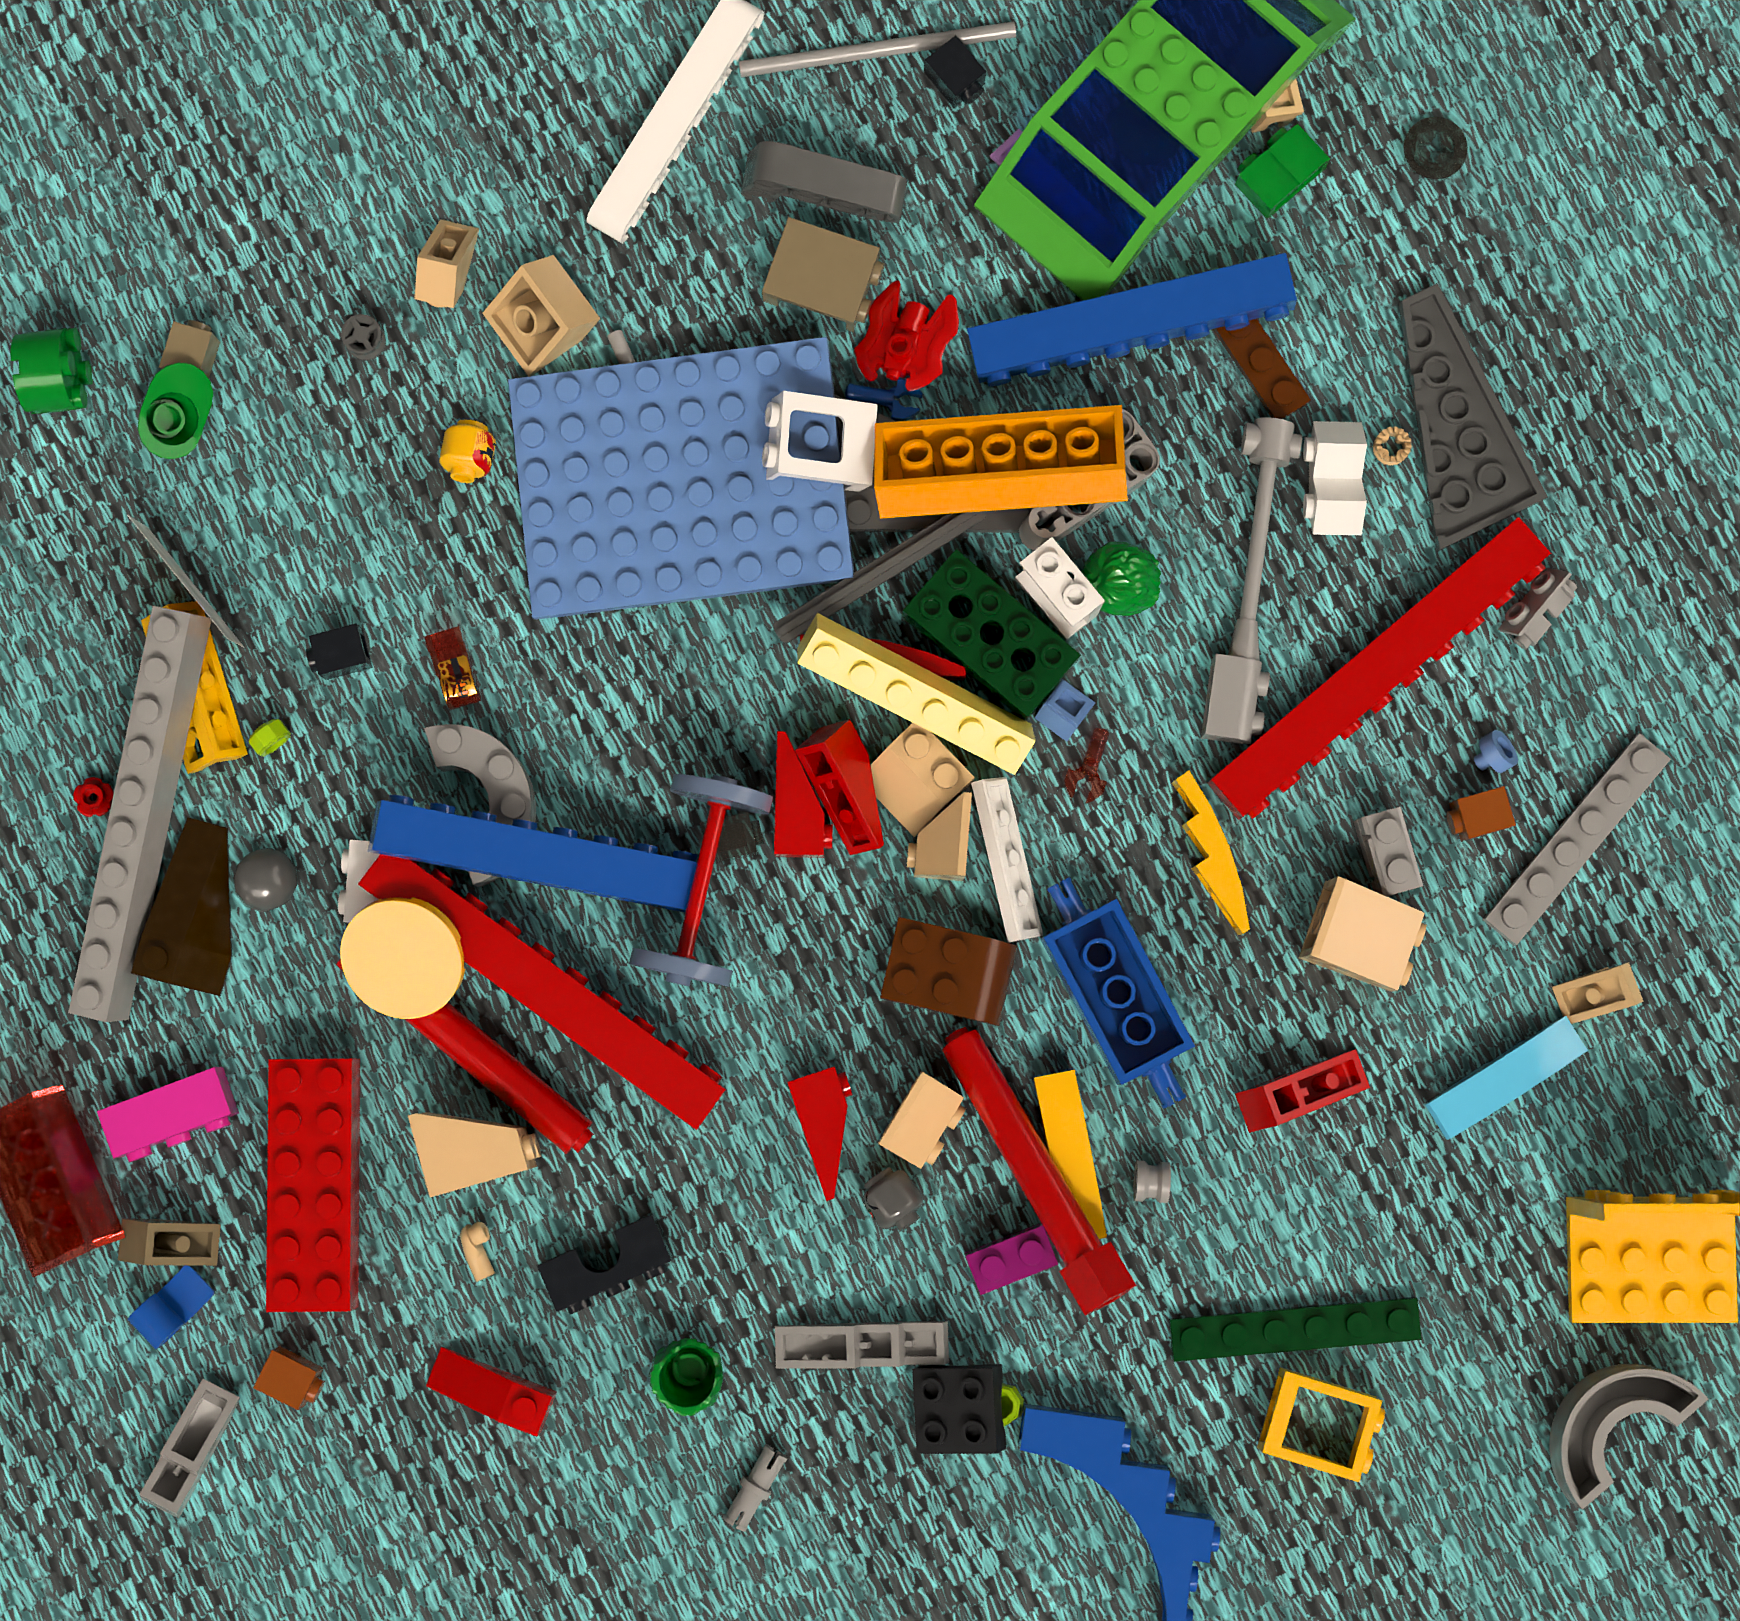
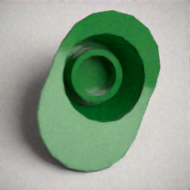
[137,362,213,459]

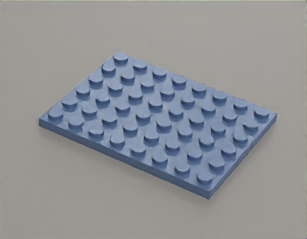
[508,337,854,620]

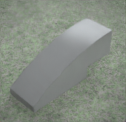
[139,1379,240,1518]

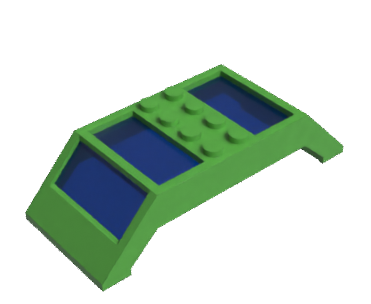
[974,0,1356,301]

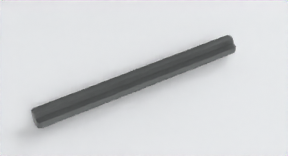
[773,511,986,644]

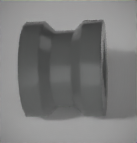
[341,314,386,361]

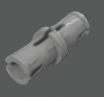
[722,1444,788,1532]

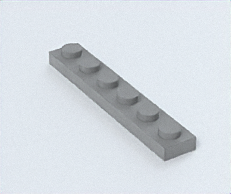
[1482,733,1671,946]

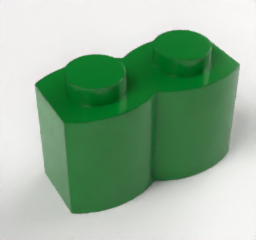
[1235,124,1330,219]

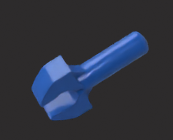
[845,378,922,421]

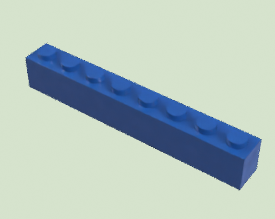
[967,253,1297,386]
[367,794,698,913]

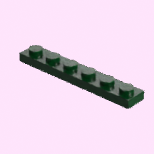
[1169,1297,1422,1362]

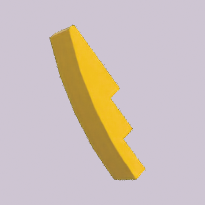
[1172,771,1250,935]
[1034,1070,1107,1239]

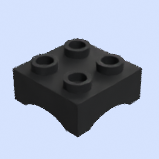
[912,1364,1006,1454]

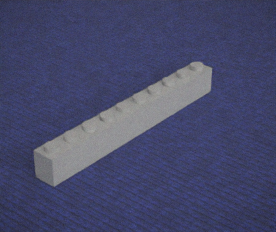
[68,606,211,1022]

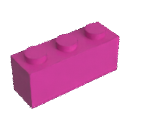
[97,1067,239,1163]

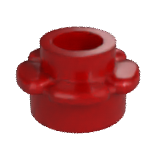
[73,777,114,817]

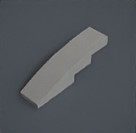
[775,1321,949,1369]

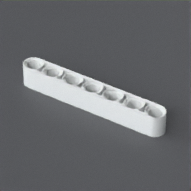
[587,0,764,243]

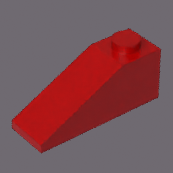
[795,719,884,855]
[774,731,833,858]
[1235,1049,1370,1133]
[787,1066,853,1201]
[426,1347,557,1437]

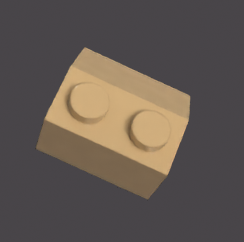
[482,255,600,377]
[870,723,975,837]
[878,1071,966,1169]

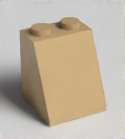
[1299,877,1427,991]
[408,1112,541,1197]

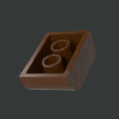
[880,917,1018,1026]

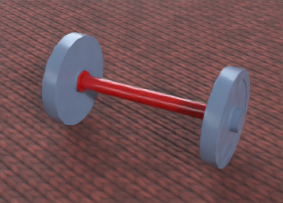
[629,774,773,987]

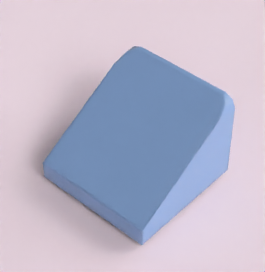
[1035,679,1095,742]

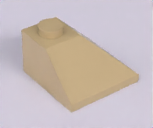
[907,792,972,881]

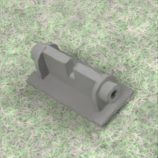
[1498,568,1577,650]

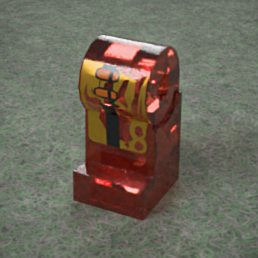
[424,626,482,710]

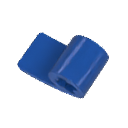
[127,1265,215,1350]

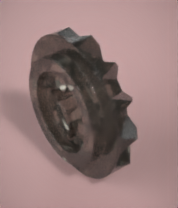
[1403,117,1468,181]

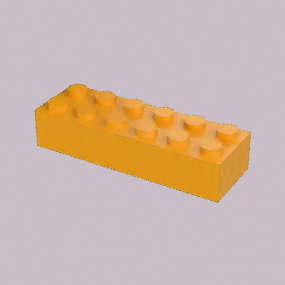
[874,405,1128,519]

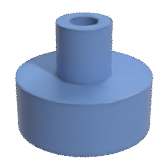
[1474,730,1518,773]

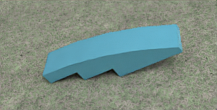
[1425,1016,1588,1140]

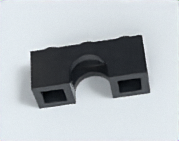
[537,1213,674,1315]

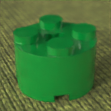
[10,328,93,414]

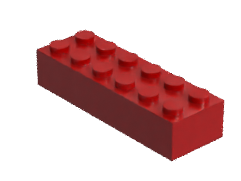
[266,1059,360,1312]

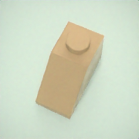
[414,219,479,308]

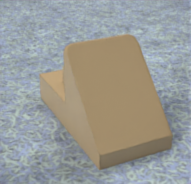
[1552,962,1644,1024]

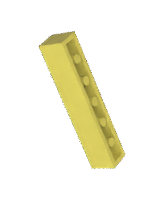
[797,613,1035,775]

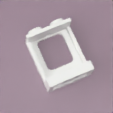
[762,391,877,492]
[1015,537,1105,641]

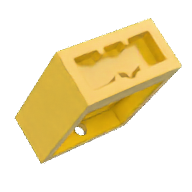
[1257,1367,1385,1482]

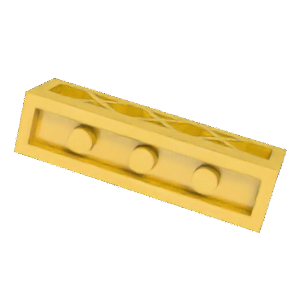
[141,601,248,774]

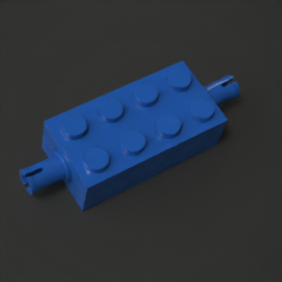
[1040,877,1195,1109]

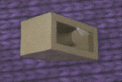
[118,1218,221,1266]

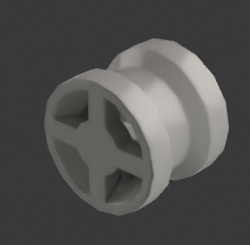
[1133,1160,1171,1203]

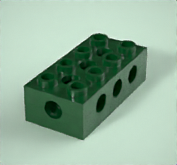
[902,549,1081,721]

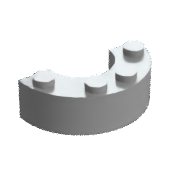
[424,724,536,888]
[1549,1364,1708,1510]

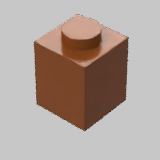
[1446,786,1516,842]
[253,1346,325,1410]

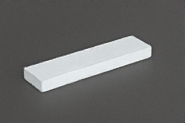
[971,777,1043,943]

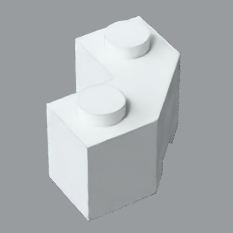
[1303,421,1367,535]

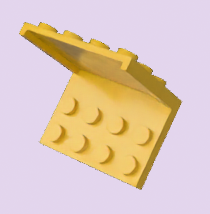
[1566,1190,1740,1323]

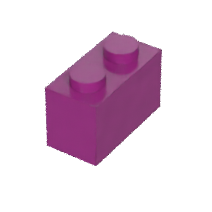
[964,1223,1059,1295]

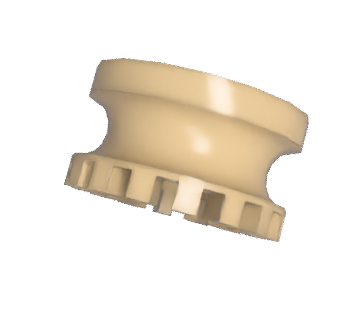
[1373,426,1412,466]

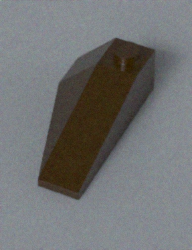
[131,817,232,996]

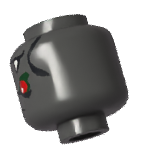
[862,1167,924,1232]

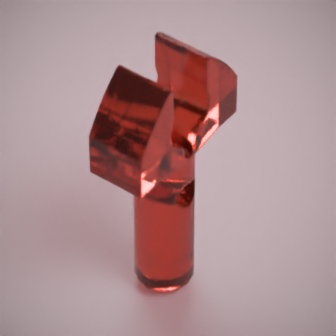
[1064,727,1109,804]

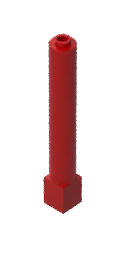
[336,959,594,1154]
[942,1027,1137,1316]

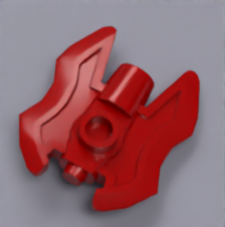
[854,280,959,392]

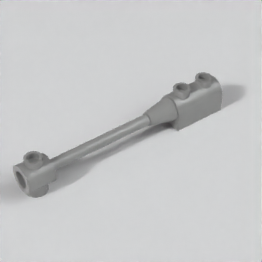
[1201,418,1302,744]

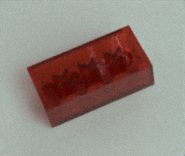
[0,1084,126,1278]

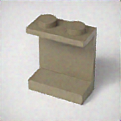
[762,217,885,332]

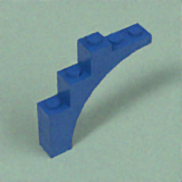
[1018,1403,1220,1621]

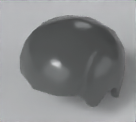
[233,848,298,912]

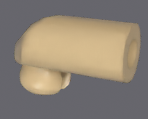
[460,1222,495,1282]

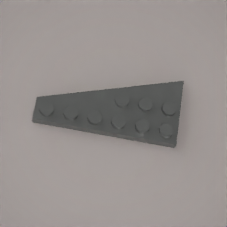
[1399,283,1548,553]

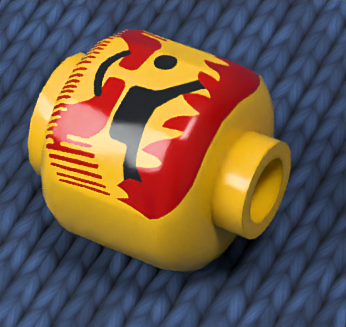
[439,419,496,483]

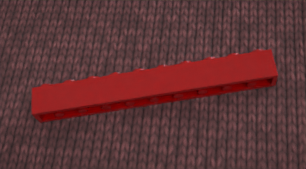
[1207,517,1551,820]
[358,854,726,1130]

